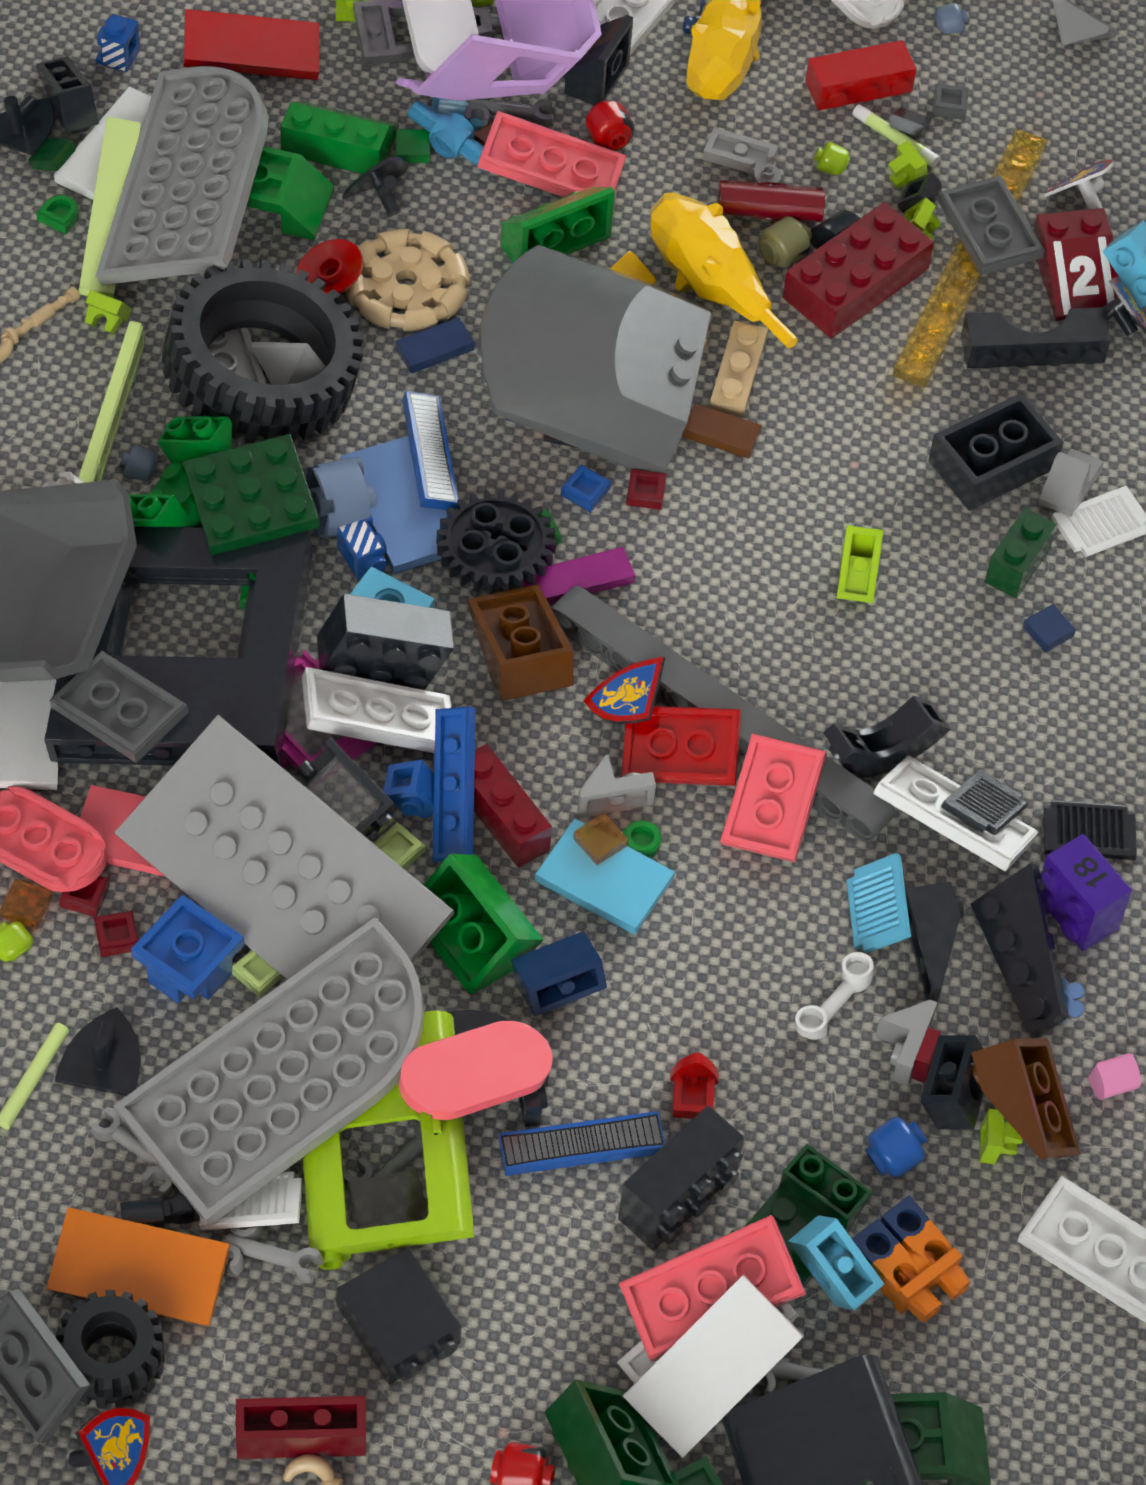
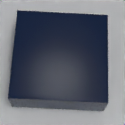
[1023,604,1076,653]

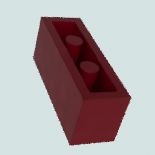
[474,743,552,868]
[236,1396,366,1459]

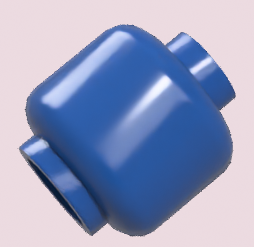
[864,1117,927,1178]

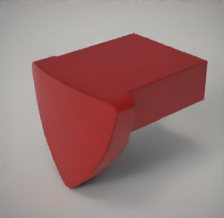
[670,1052,719,1119]

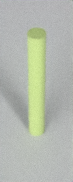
[0,1023,69,1130]

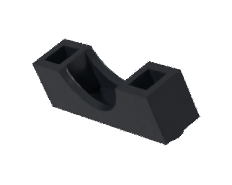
[961,308,1111,369]

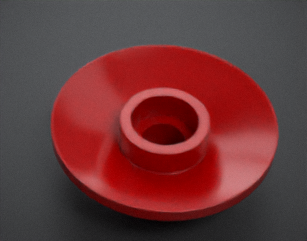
[296,239,364,294]

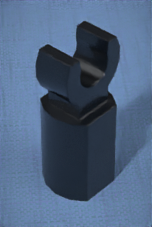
[120,1195,194,1228]

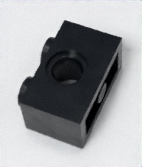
[920,1035,984,1129]

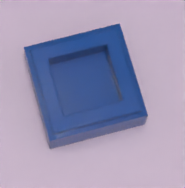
[560,464,611,512]

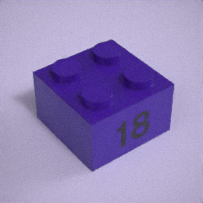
[1038,834,1132,952]

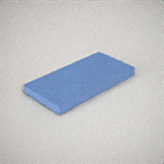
[341,436,447,574]

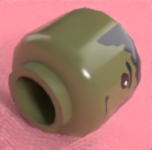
[759,216,812,268]

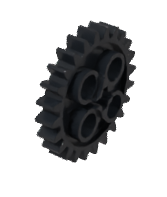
[436,490,556,594]

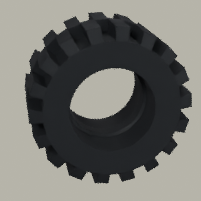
[56,1290,165,1409]

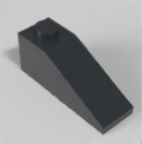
[36,56,99,133]
[905,882,964,1008]

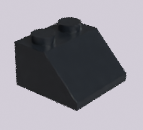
[562,15,634,105]

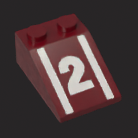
[1033,208,1119,321]

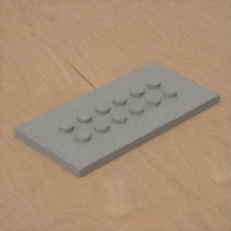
[114,715,455,980]

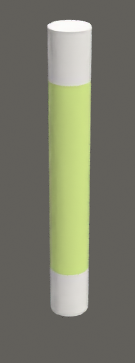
[852,104,940,168]

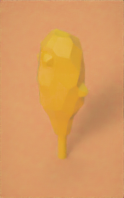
[686,0,762,100]
[649,192,798,349]

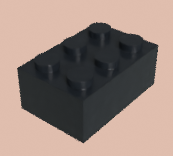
[928,393,1064,511]
[317,594,454,689]
[618,1105,744,1251]

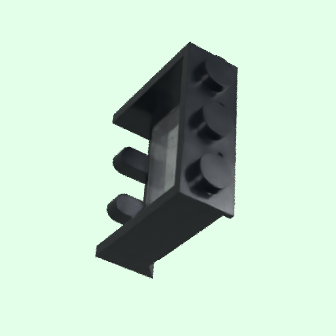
[295,737,396,838]

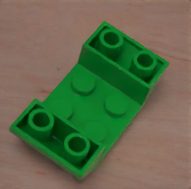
[246,146,334,241]
[129,416,232,527]

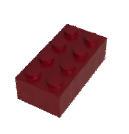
[782,202,934,339]

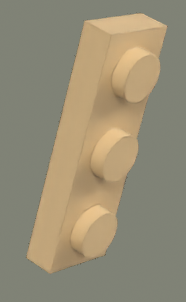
[709,320,768,417]

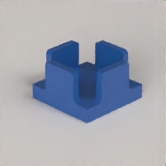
[131,894,244,1003]

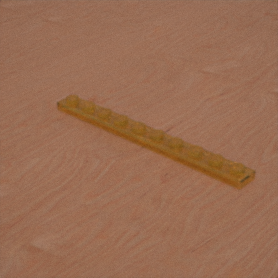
[892,129,1048,388]

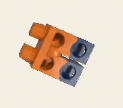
[851,1195,971,1323]

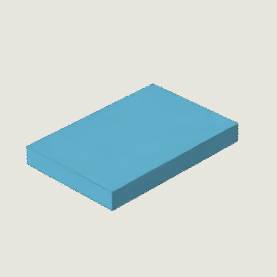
[535,818,675,935]

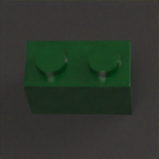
[984,508,1057,599]

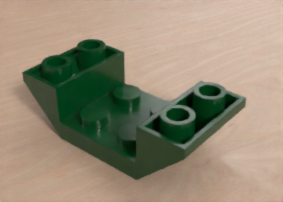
[729,1143,873,1287]
[858,1392,991,1485]

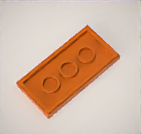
[46,1207,231,1327]

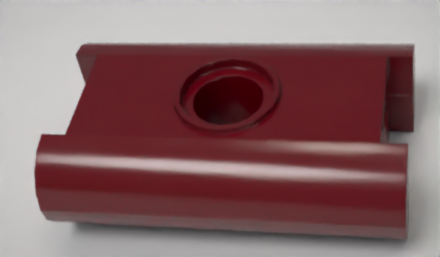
[718,180,825,222]

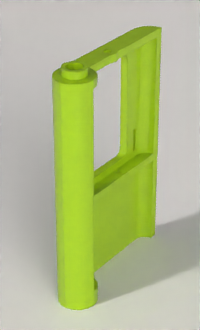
[303,1010,475,1270]

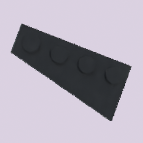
[970,863,1069,1038]

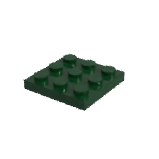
[183,434,320,556]

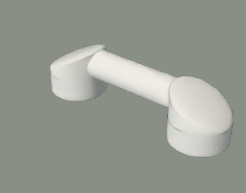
[795,952,873,1040]

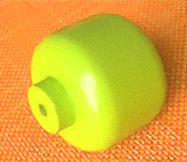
[813,142,850,175]
[0,921,34,962]

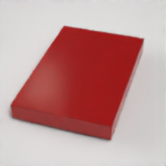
[621,706,742,786]

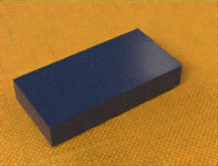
[395,317,475,374]

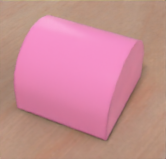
[1087,1053,1141,1100]

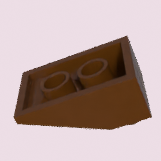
[467,584,574,701]
[972,1038,1081,1159]

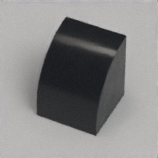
[810,210,860,249]

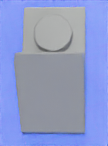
[1039,449,1104,516]
[577,754,656,818]
[876,1000,937,1086]

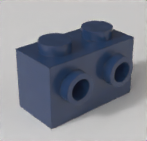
[511,931,607,1017]

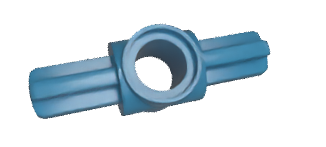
[407,101,486,171]

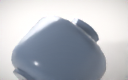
[934,3,969,34]
[119,445,159,481]

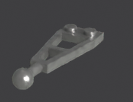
[352,0,501,65]

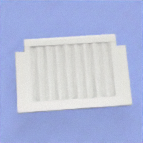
[1051,486,1146,557]
[199,1171,303,1230]

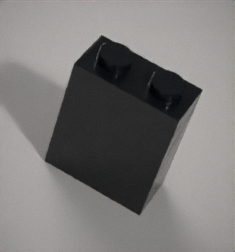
[336,1248,462,1385]

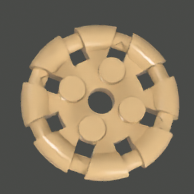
[345,229,470,332]

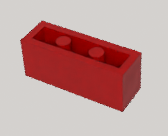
[805,40,917,111]

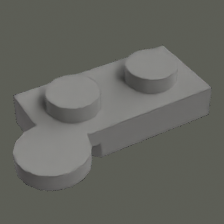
[702,127,781,183]

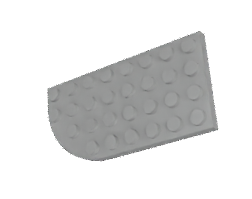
[96,66,268,285]
[113,917,425,1226]

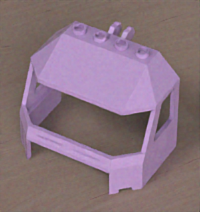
[395,0,602,101]

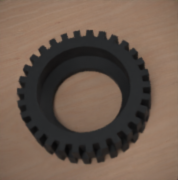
[162,259,364,443]

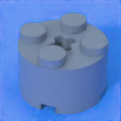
[304,457,377,538]

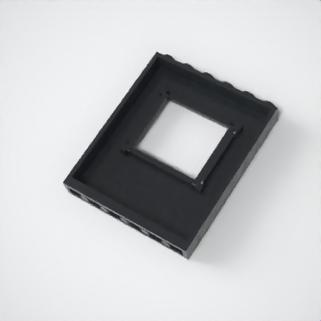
[44,526,313,766]

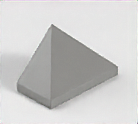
[1053,0,1119,46]
[251,342,326,385]

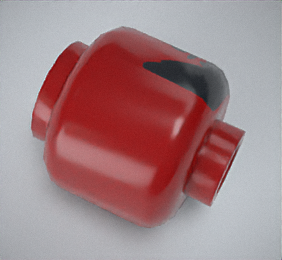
[585,101,635,151]
[490,1442,556,1485]

